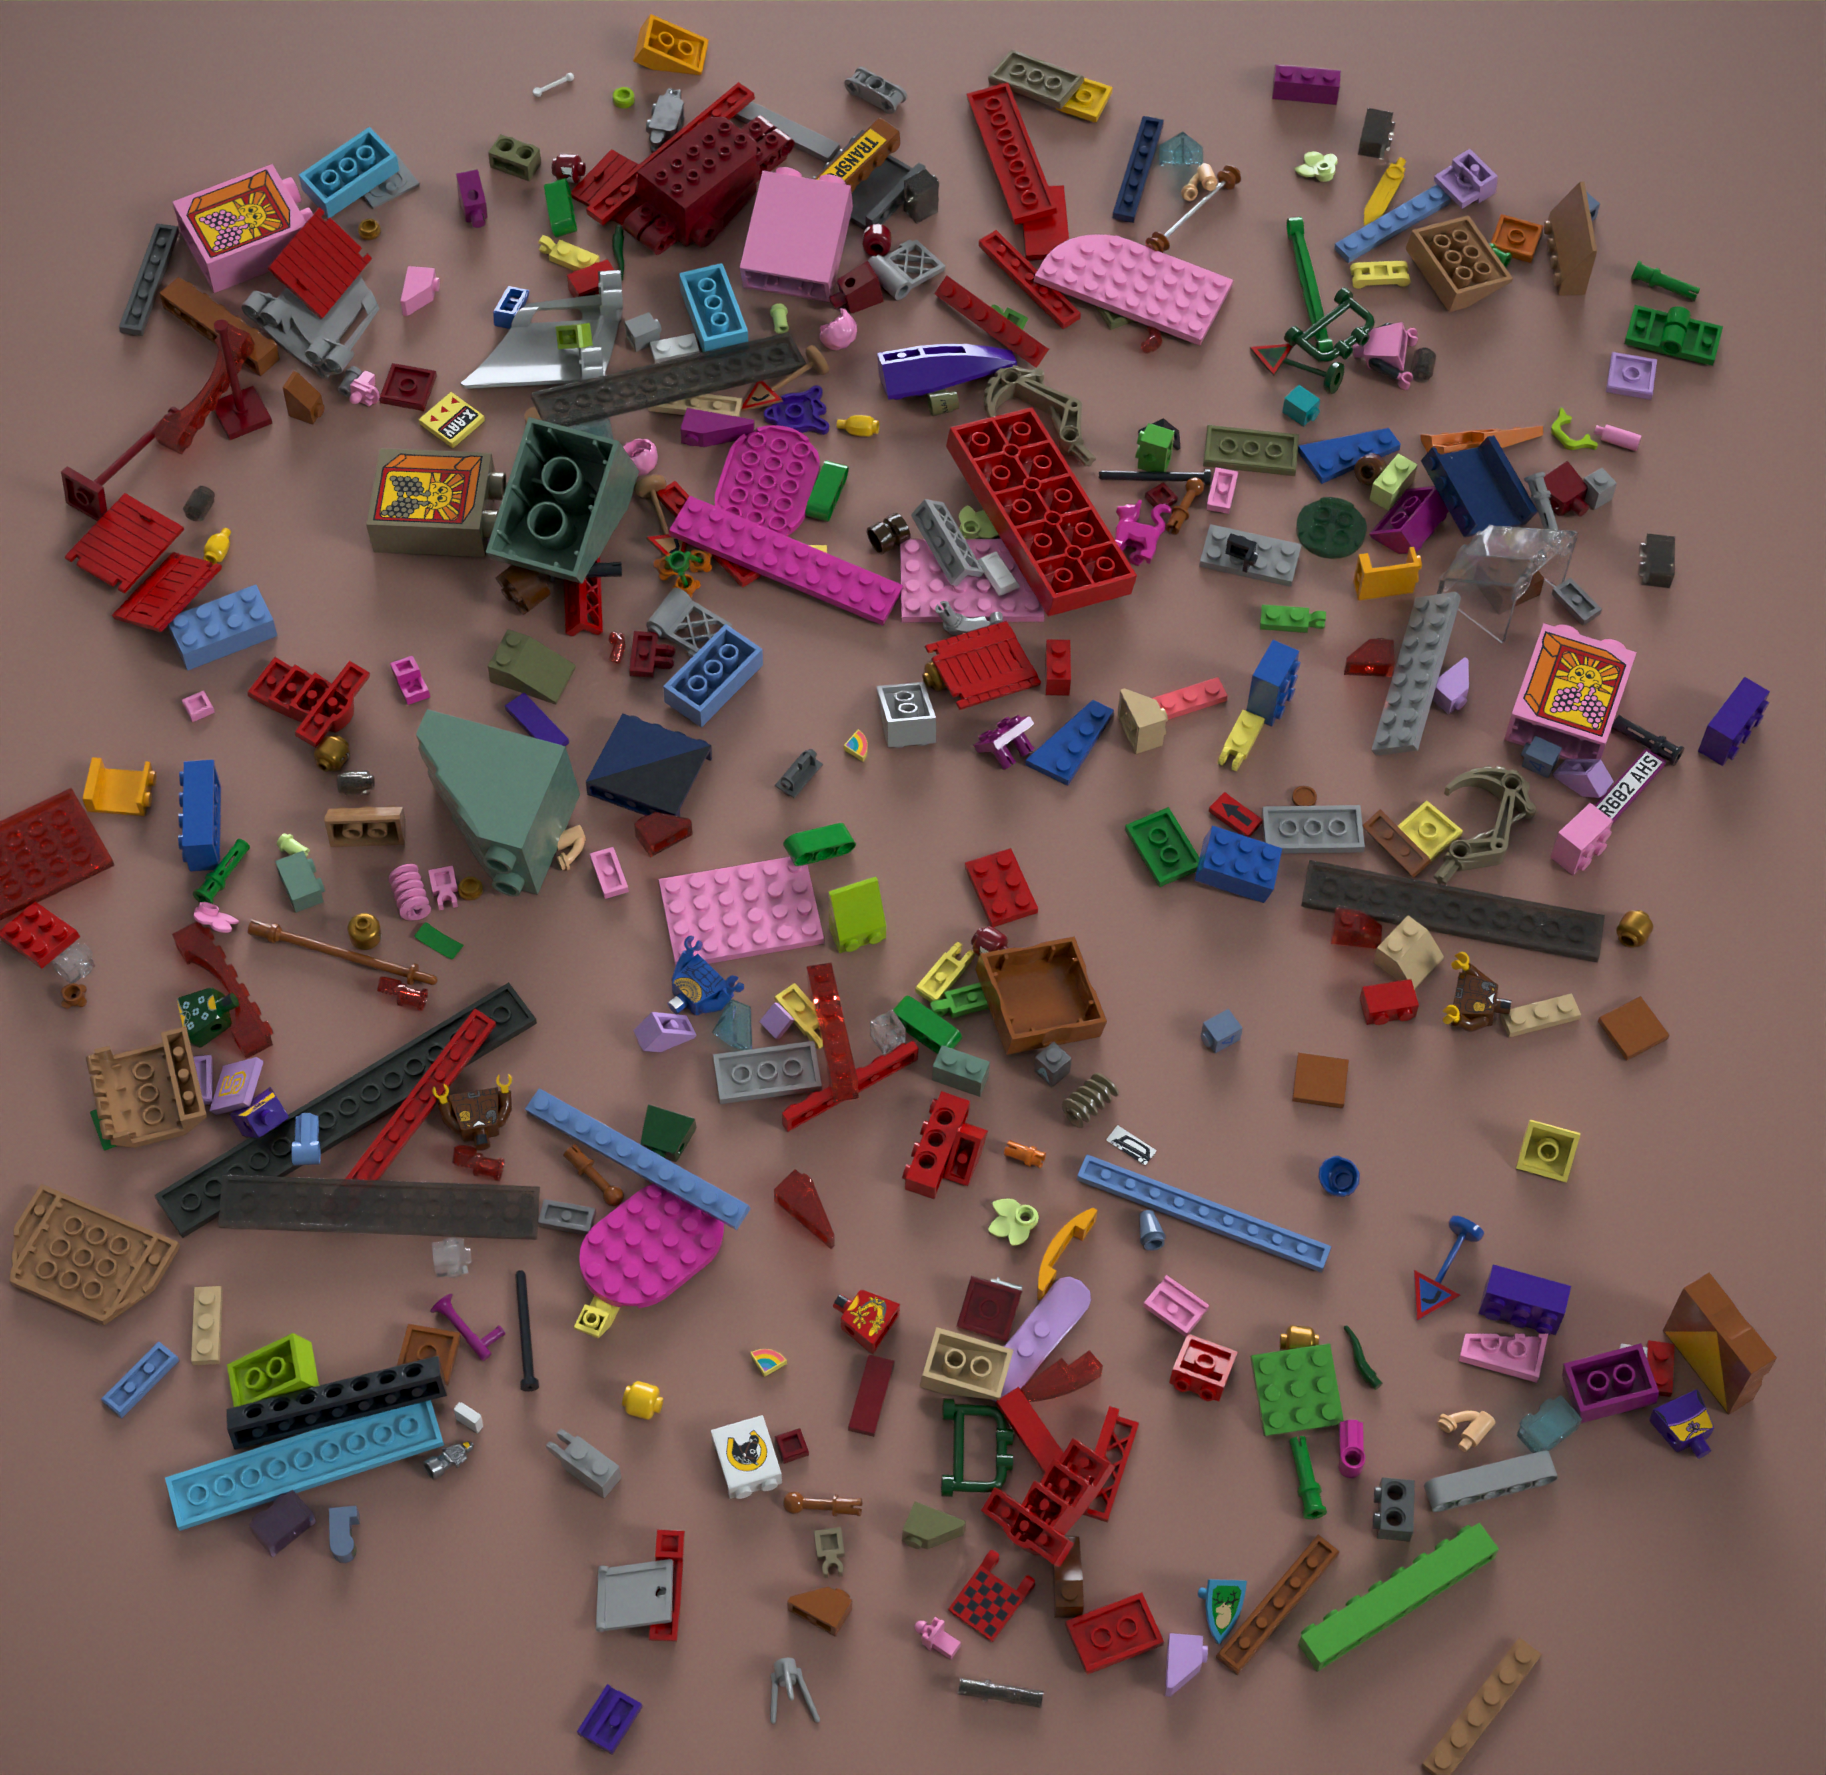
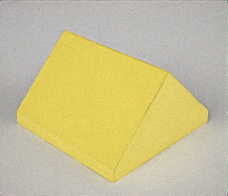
[1516,1120,1581,1183]

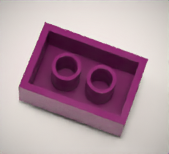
[1562,1343,1659,1424]

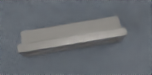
[911,499,984,586]

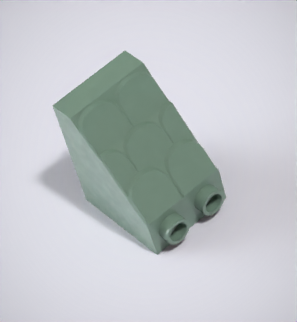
[486,417,639,584]
[416,709,580,897]

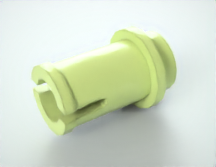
[770,303,789,334]
[276,833,310,857]

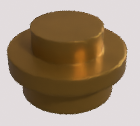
[358,219,381,240]
[458,876,483,901]

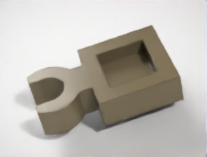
[814,1527,845,1578]

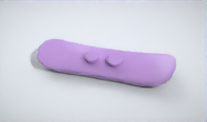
[991,1276,1091,1402]

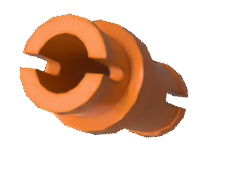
[1004,1140,1046,1168]

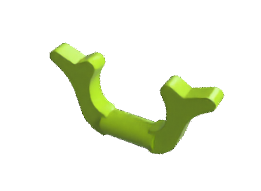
[1551,408,1598,450]

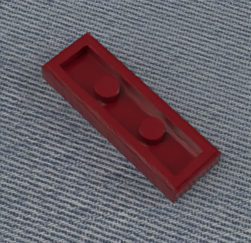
[848,1354,895,1437]

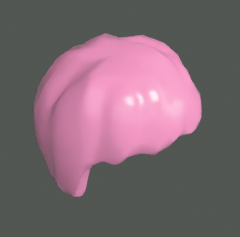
[819,308,857,350]
[623,439,658,476]

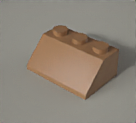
[324,805,406,847]

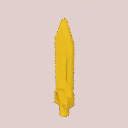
[1364,157,1406,226]

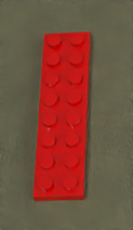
[967,82,1057,225]

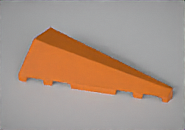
[1421,425,1543,455]

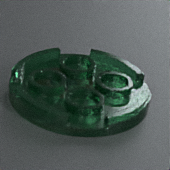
[1296,497,1367,559]

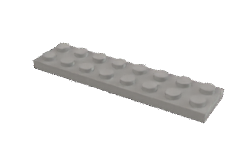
[1372,591,1461,756]

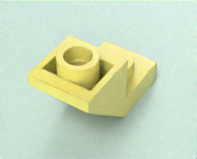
[574,1295,620,1338]

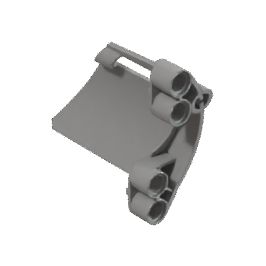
[460,270,623,389]
[241,274,379,380]

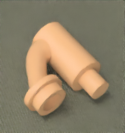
[1181,164,1217,201]
[556,825,586,871]
[1437,1410,1495,1452]

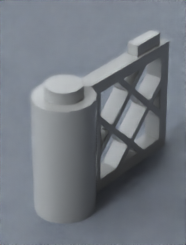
[868,239,945,300]
[646,588,732,657]

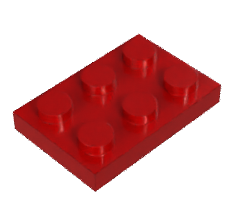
[965,848,1038,927]
[0,901,80,969]
[1065,1592,1164,1675]

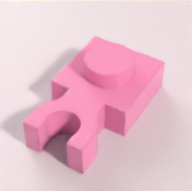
[428,866,458,910]

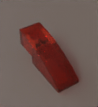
[1020,1350,1103,1402]

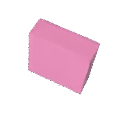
[182,690,215,722]

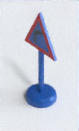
[1414,1215,1484,1321]

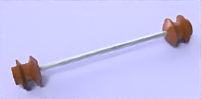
[1145,165,1241,253]

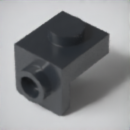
[1225,533,1259,573]

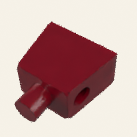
[829,261,884,313]
[1531,461,1589,517]

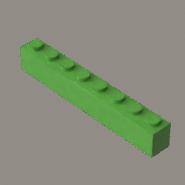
[1298,1522,1499,1672]

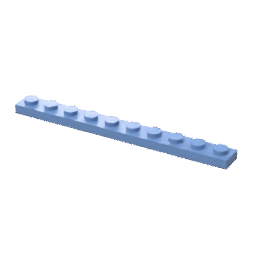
[525,1088,751,1230]
[1077,1154,1331,1273]

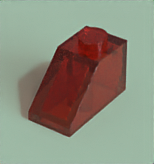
[1344,638,1395,677]
[634,812,693,858]
[1331,908,1382,949]

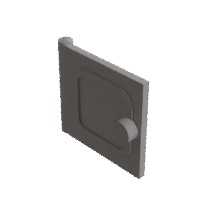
[363,144,420,209]
[596,1559,673,1632]

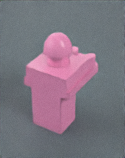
[349,371,380,407]
[915,1617,961,1660]

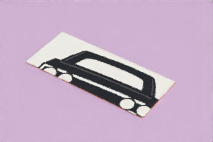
[1106,1125,1157,1165]

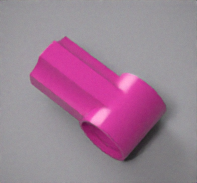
[1338,1419,1366,1478]

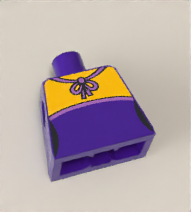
[229,1087,289,1138]
[1649,1389,1714,1459]

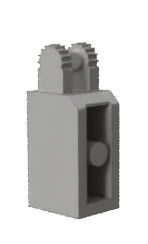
[546,1429,621,1498]

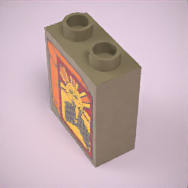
[366,448,507,557]

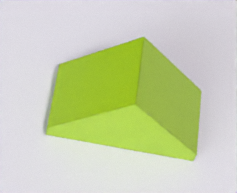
[555,323,593,349]

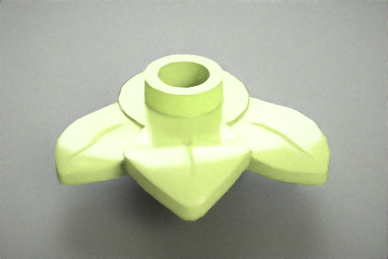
[1295,151,1338,182]
[959,505,999,539]
[988,1199,1039,1246]

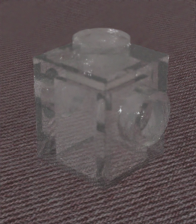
[52,941,95,984]
[870,1010,906,1055]
[432,1237,472,1278]

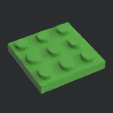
[1250,1343,1344,1436]

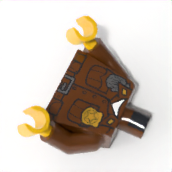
[1443,952,1512,1032]
[432,1074,513,1151]

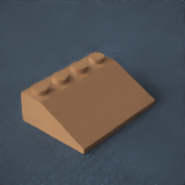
[1544,181,1597,296]
[1405,215,1513,312]

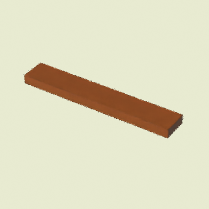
[1216,1535,1340,1675]

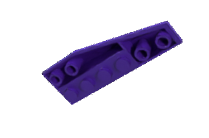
[877,344,1017,400]

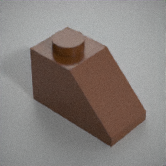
[282,371,325,425]
[787,1587,852,1637]

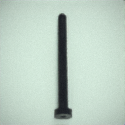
[1099,469,1211,486]
[515,1270,539,1392]

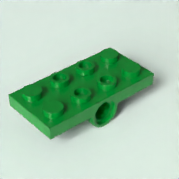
[1624,305,1723,366]

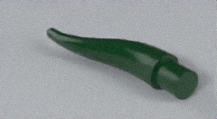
[612,225,624,281]
[1344,1325,1383,1390]

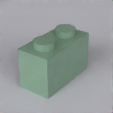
[275,851,325,913]
[932,1045,990,1097]

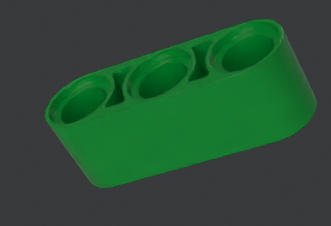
[544,178,577,238]
[805,460,849,522]
[783,823,856,866]
[889,995,962,1055]

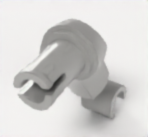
[935,601,1003,636]

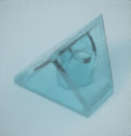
[1159,132,1203,166]

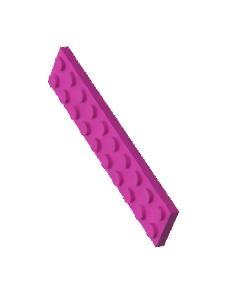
[669,496,903,626]

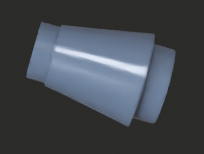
[1139,1210,1166,1251]

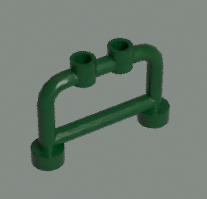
[1284,287,1375,362]
[941,1398,1013,1497]

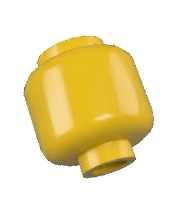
[622,1381,664,1420]

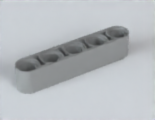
[1424,1451,1558,1512]

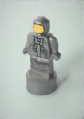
[423,1441,474,1480]

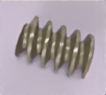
[1062,1073,1119,1128]

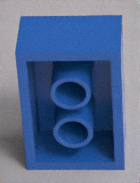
[1246,640,1301,727]
[1194,825,1282,903]

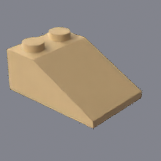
[919,1327,1014,1400]

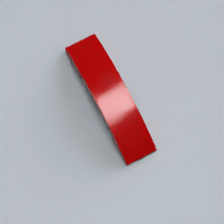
[649,1529,685,1642]

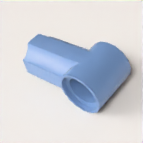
[292,1113,321,1165]

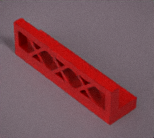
[564,557,603,637]
[1082,1406,1139,1522]

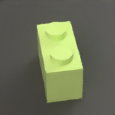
[1370,454,1418,511]

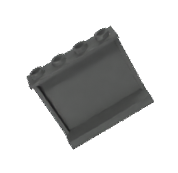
[811,130,926,230]

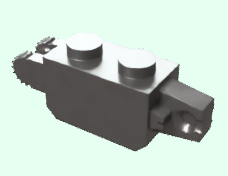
[646,88,685,153]

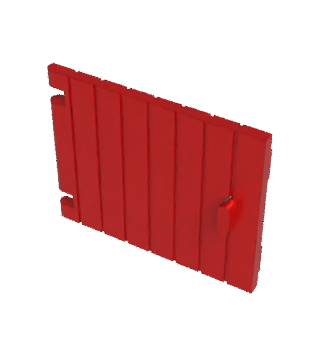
[571,149,639,225]
[267,207,372,319]
[65,493,184,594]
[112,552,222,632]
[925,621,1041,710]

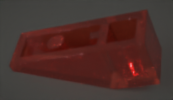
[774,1169,835,1249]

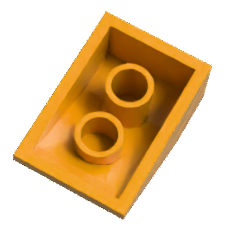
[633,14,709,75]

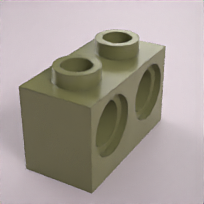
[488,134,541,181]

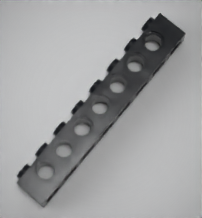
[226,1356,447,1450]

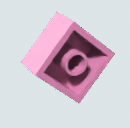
[1550,803,1613,875]

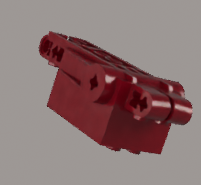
[623,115,795,255]

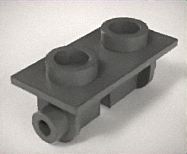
[775,749,823,798]

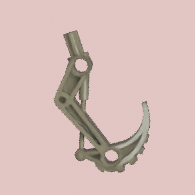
[984,365,1096,467]
[1433,766,1536,885]

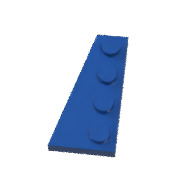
[1298,428,1401,484]
[1025,700,1114,786]

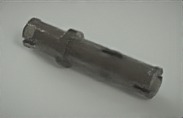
[958,1677,1043,1708]

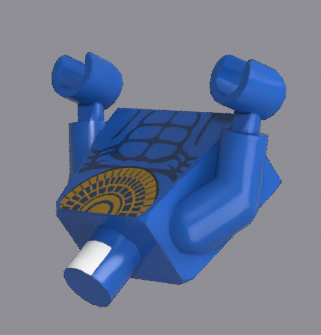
[667,936,744,1015]

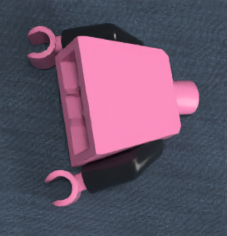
[1353,322,1418,390]

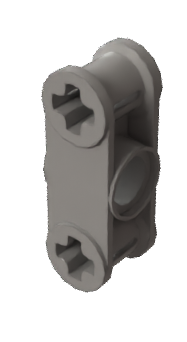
[844,67,907,114]

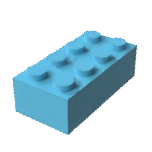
[299,127,400,218]
[679,263,749,359]

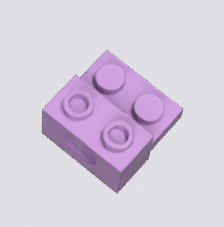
[1434,149,1498,209]

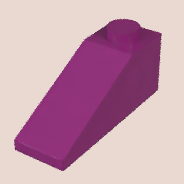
[680,408,755,447]

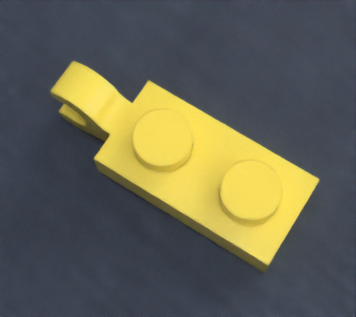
[538,235,600,271]

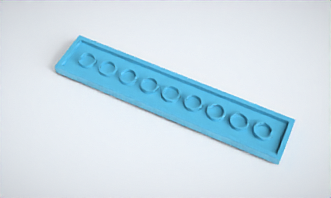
[165,1400,444,1531]

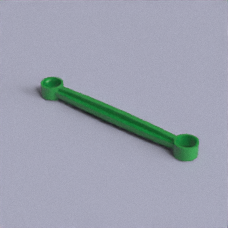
[1286,216,1334,362]

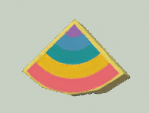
[844,729,868,762]
[750,1349,787,1377]

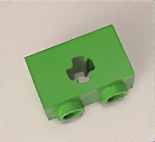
[1135,423,1175,472]

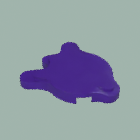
[764,385,829,435]

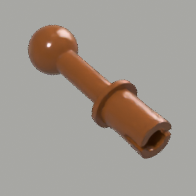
[1165,478,1204,535]
[563,1144,624,1206]
[783,1492,863,1517]

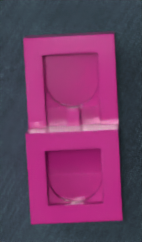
[390,656,430,705]

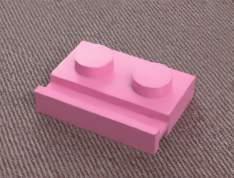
[1143,1275,1209,1337]

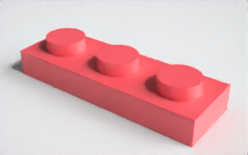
[1152,677,1228,720]

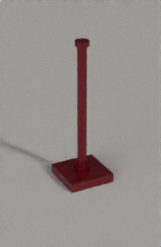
[211,319,273,440]
[61,406,182,521]

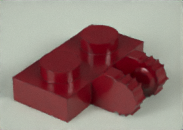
[629,631,676,678]

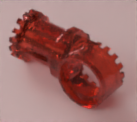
[377,977,428,1011]
[452,1145,505,1181]

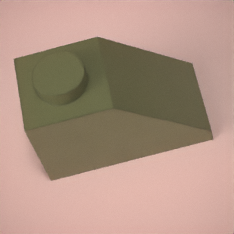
[902,1501,966,1550]

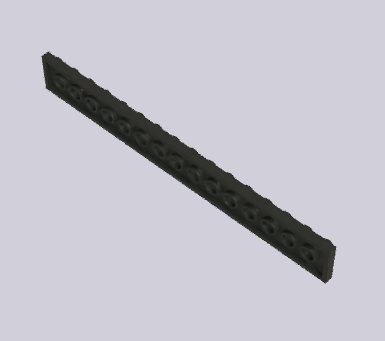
[155,982,537,1238]

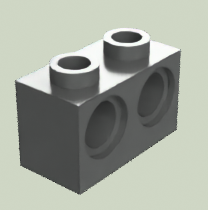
[1373,1477,1415,1542]

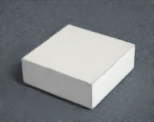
[454,1402,483,1434]

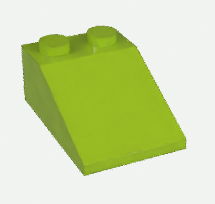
[829,876,886,953]
[227,1333,319,1407]

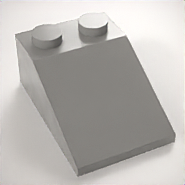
[876,682,936,748]

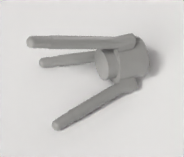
[770,1658,820,1724]

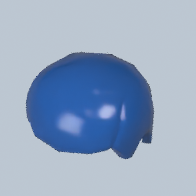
[1318,1156,1360,1197]

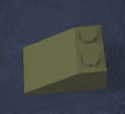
[488,629,576,705]

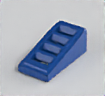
[493,286,529,329]

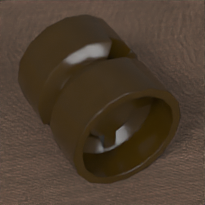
[867,513,911,555]

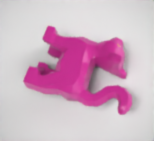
[1115,499,1171,566]

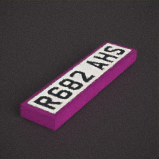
[1595,748,1666,825]

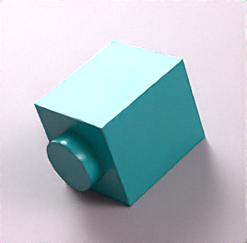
[1282,385,1320,427]

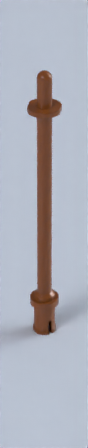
[248,919,438,985]

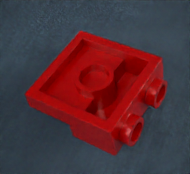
[1169,1334,1238,1402]

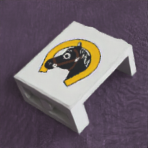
[711,1415,782,1499]

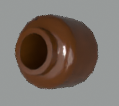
[1354,453,1386,486]

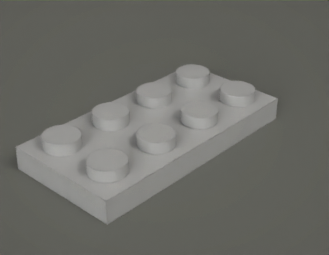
[1199,524,1302,587]
[1262,805,1365,854]
[713,1041,822,1104]

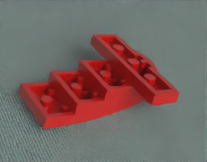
[248,657,370,748]
[981,1438,1115,1567]

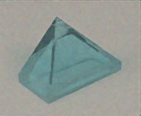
[712,999,752,1050]

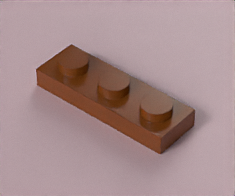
[1362,809,1431,878]

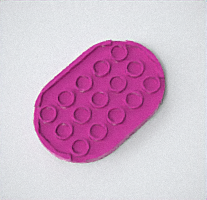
[714,425,820,536]
[579,1184,724,1308]

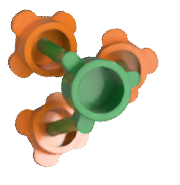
[653,549,713,598]

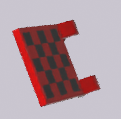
[948,1550,1035,1642]

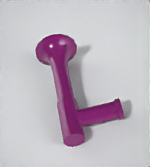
[430,1294,505,1361]

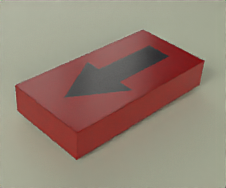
[1208,792,1263,837]

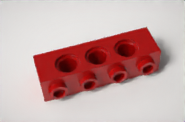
[902,1091,970,1199]

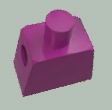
[456,169,488,228]

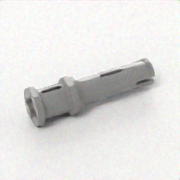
[1524,472,1562,544]

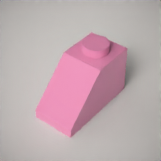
[400,266,440,316]

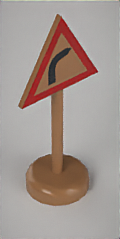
[741,345,829,412]
[634,475,687,556]

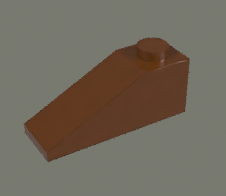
[1053,1536,1084,1618]

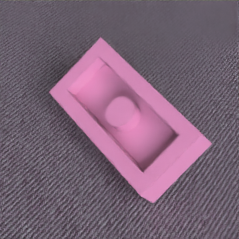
[1206,467,1238,514]
[590,847,629,899]

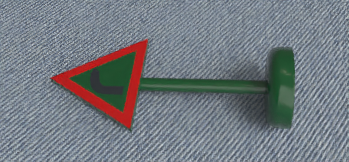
[1250,344,1345,394]

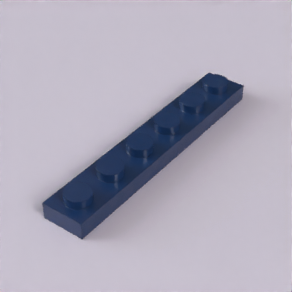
[1112,115,1164,223]

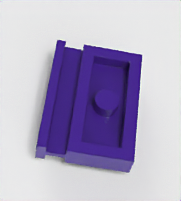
[577,1684,642,1755]

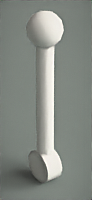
[533,73,574,97]

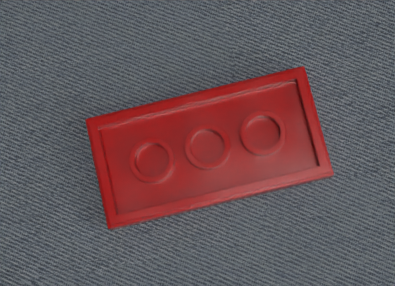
[1023,185,1069,260]

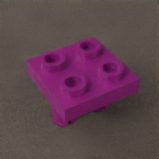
[973,715,1034,770]

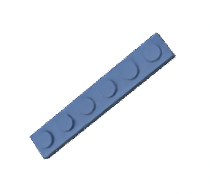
[1334,185,1451,263]

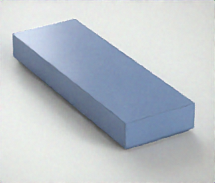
[101,1341,179,1419]

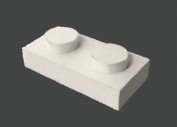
[650,333,700,365]

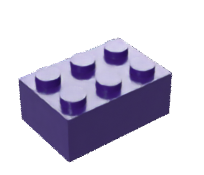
[1698,677,1770,766]
[1478,1264,1571,1335]

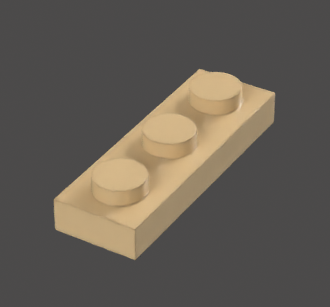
[1500,993,1581,1038]
[191,1286,223,1365]

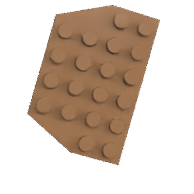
[10,1184,180,1325]

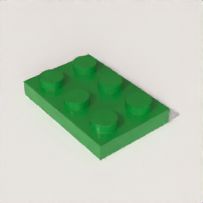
[1125,807,1200,887]

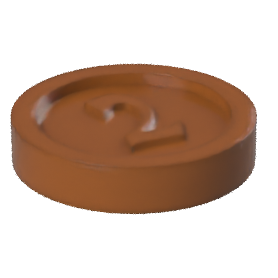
[1292,786,1317,806]

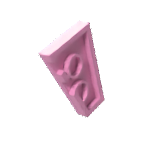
[1459,1334,1548,1383]

